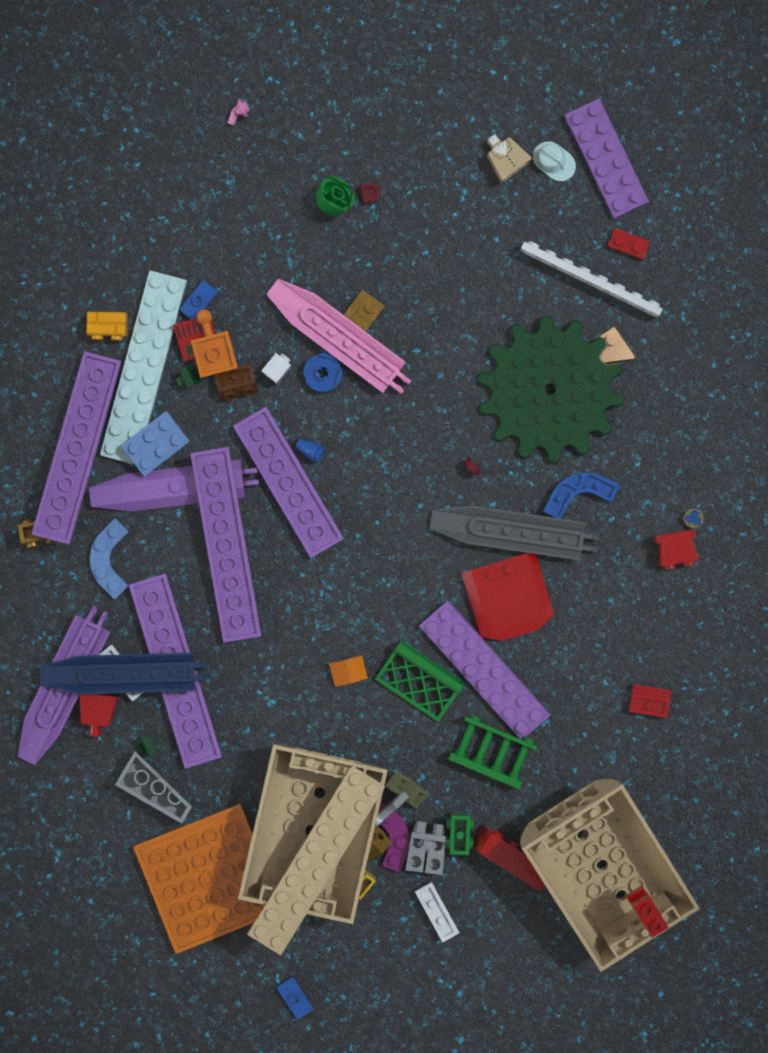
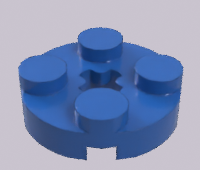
[304,353,342,392]

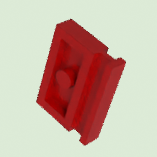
[629,684,672,718]

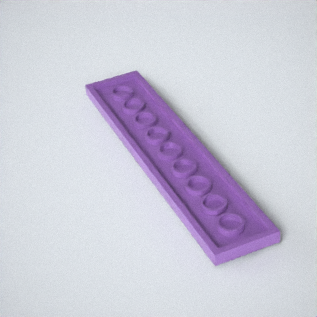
[32,351,122,545]
[190,447,261,643]
[129,574,222,768]

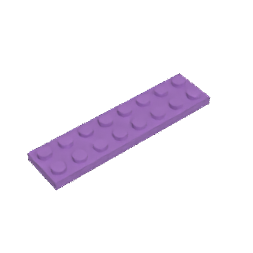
[233,407,344,558]
[419,600,551,740]

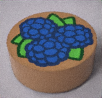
[683,509,703,528]

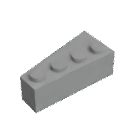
[115,751,192,824]

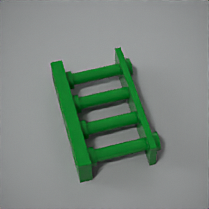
[448,714,537,789]

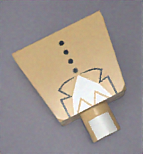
[487,134,532,183]

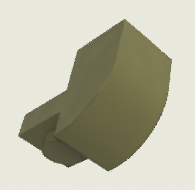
[385,770,428,808]

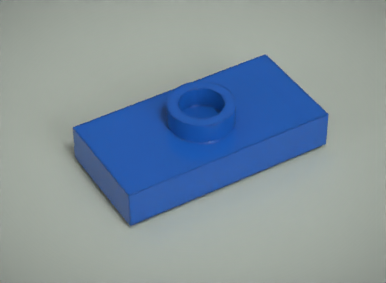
[179,280,218,319]
[276,976,314,1020]

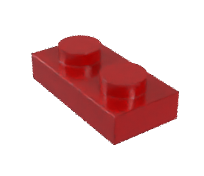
[607,228,651,260]

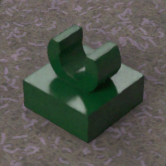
[175,366,201,387]
[135,735,161,759]

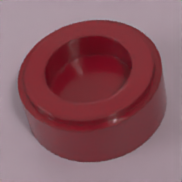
[464,457,482,476]

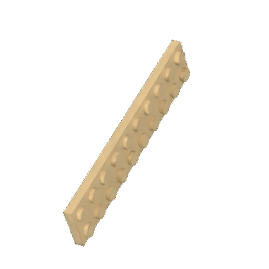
[247,765,385,955]

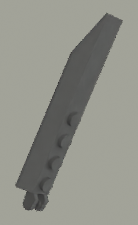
[430,506,599,561]

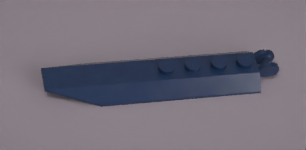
[40,653,210,694]

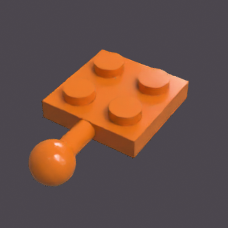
[191,309,238,378]

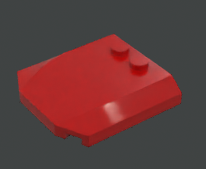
[461,553,554,641]

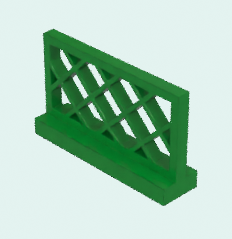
[375,640,465,722]

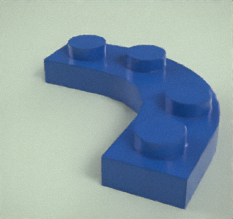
[543,473,620,519]

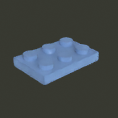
[120,411,190,476]

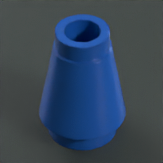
[296,438,325,462]

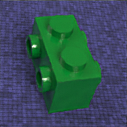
[446,813,474,855]

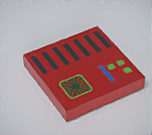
[173,318,216,362]

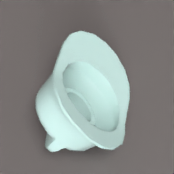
[533,142,576,181]

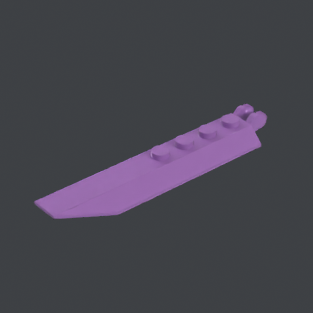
[89,459,259,512]
[18,606,110,765]

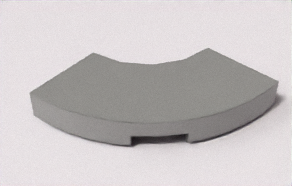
[375,792,409,828]

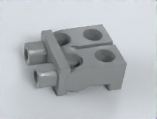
[405,821,446,875]

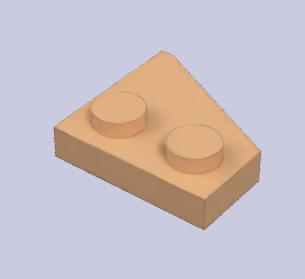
[600,327,635,363]

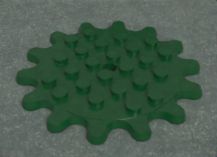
[477,315,624,464]

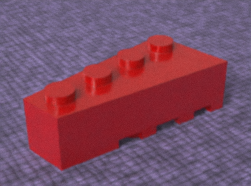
[473,824,545,892]

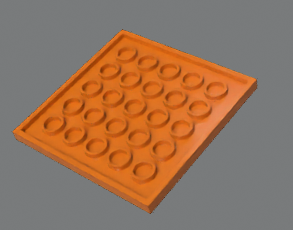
[133,803,265,954]

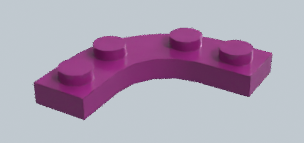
[378,803,409,873]

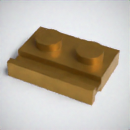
[344,289,385,332]

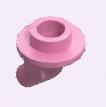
[227,99,250,125]

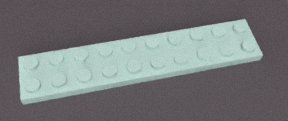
[100,271,187,464]

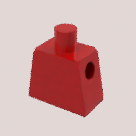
[80,694,119,737]

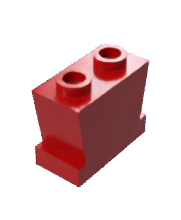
[654,530,699,570]
[625,885,669,938]

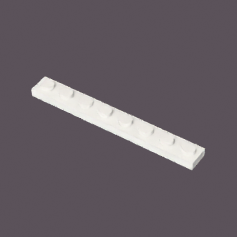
[520,241,662,318]

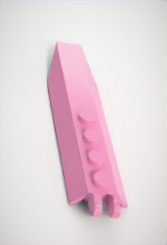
[267,279,411,394]

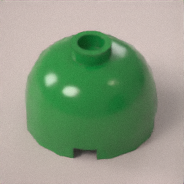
[315,176,355,216]

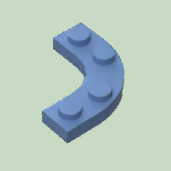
[90,518,129,599]

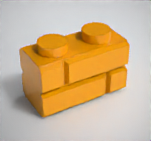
[87,312,128,341]

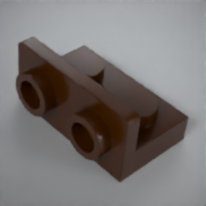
[214,364,258,401]

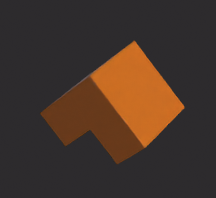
[329,655,368,687]

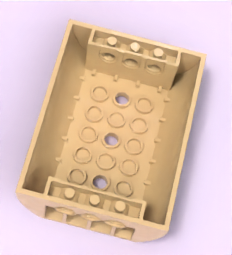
[238,744,388,924]
[520,779,700,972]

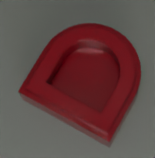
[360,183,381,205]

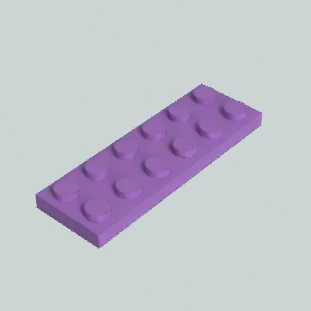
[564,99,649,219]

